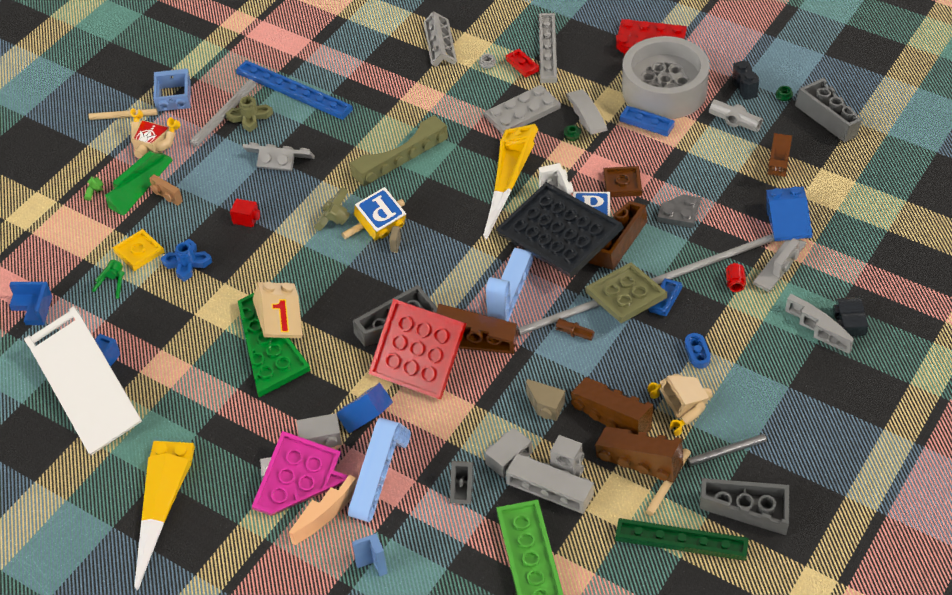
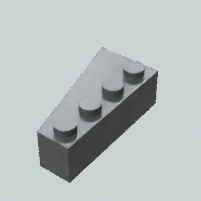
[795,78,862,142]
[353,285,437,347]
[699,478,789,535]

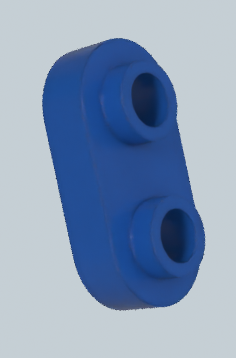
[685,333,711,369]

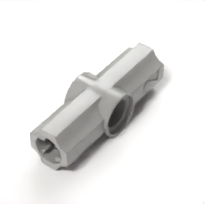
[709,99,763,132]

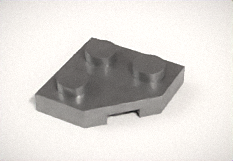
[657,194,701,228]

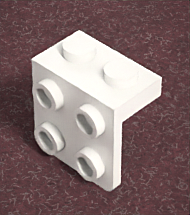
[539,163,573,195]

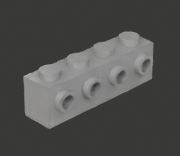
[506,453,594,514]

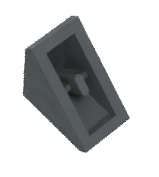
[450,461,474,505]

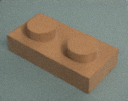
[149,174,183,206]

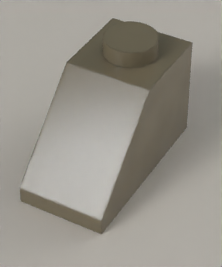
[526,379,565,421]

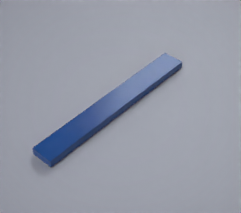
[236,60,353,120]

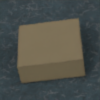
[389,226,401,253]

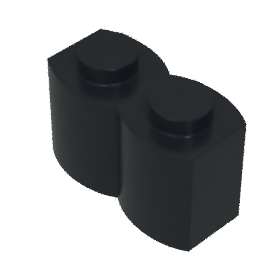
[732,60,759,100]
[833,297,868,336]

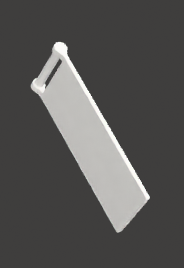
[24,306,142,455]

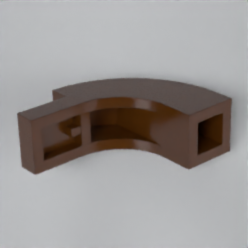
[767,133,792,177]

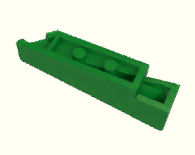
[105,151,173,216]

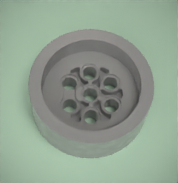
[622,36,710,119]

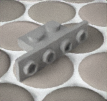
[243,142,315,172]
[753,238,807,292]

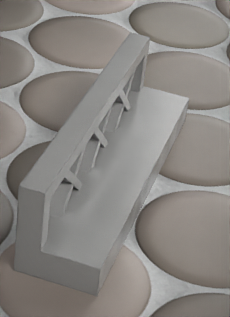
[423,11,457,67]

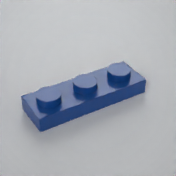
[620,106,675,137]

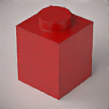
[230,199,260,227]

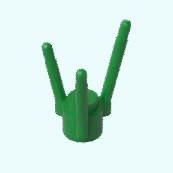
[92,260,125,299]

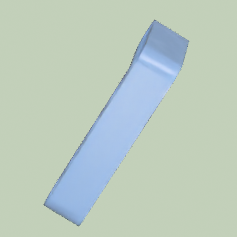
[486,248,534,321]
[348,417,411,522]

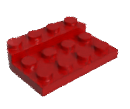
[616,19,687,56]

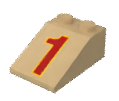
[253,282,303,338]

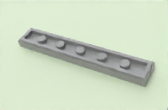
[539,13,557,83]

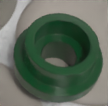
[776,86,793,101]
[564,125,581,141]

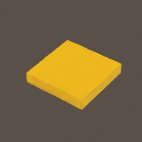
[112,229,164,271]

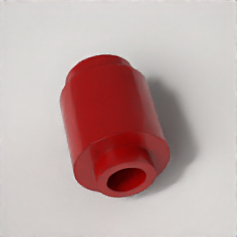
[725,263,746,292]

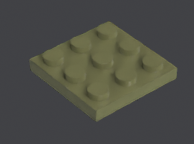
[585,262,667,324]

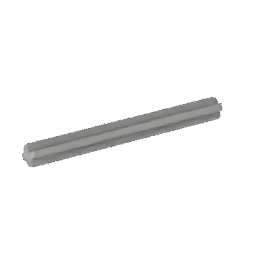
[190,79,256,147]

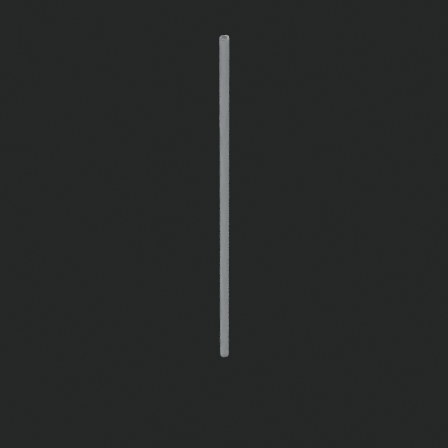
[517,234,774,335]

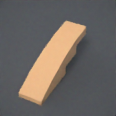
[289,475,357,545]

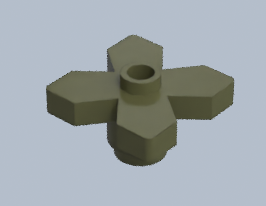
[225,95,273,132]
[314,187,350,231]

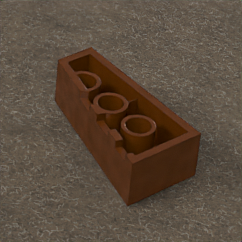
[588,201,648,270]
[436,304,517,354]
[571,377,653,434]
[595,426,684,483]

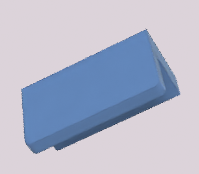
[352,533,388,577]

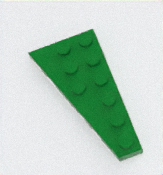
[238,293,311,397]

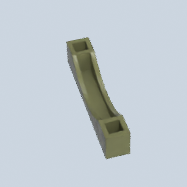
[350,115,448,187]

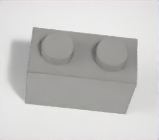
[296,413,342,448]
[485,427,532,478]

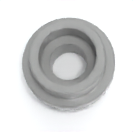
[479,53,496,69]

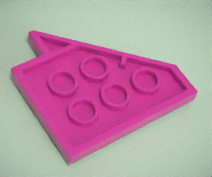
[252,431,349,516]

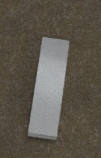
[567,89,608,135]
[785,294,854,354]

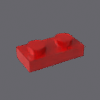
[506,49,539,78]

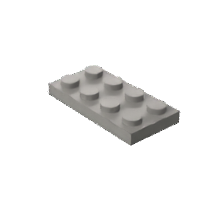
[484,85,561,135]

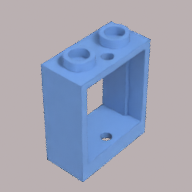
[153,69,191,111]

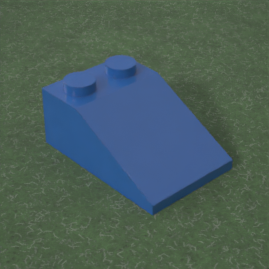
[766,186,813,241]

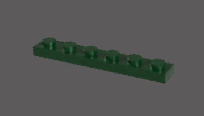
[615,518,749,561]

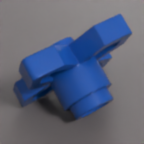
[161,239,212,282]

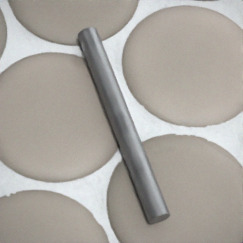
[687,434,767,466]

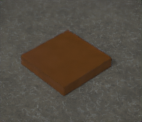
[603,166,642,198]

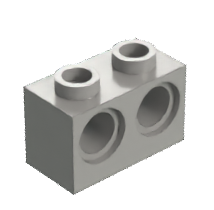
[550,435,584,477]

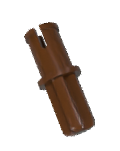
[555,318,595,341]

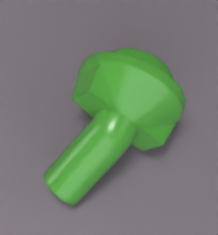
[84,176,104,201]

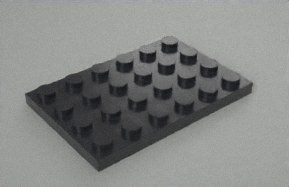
[495,182,624,278]

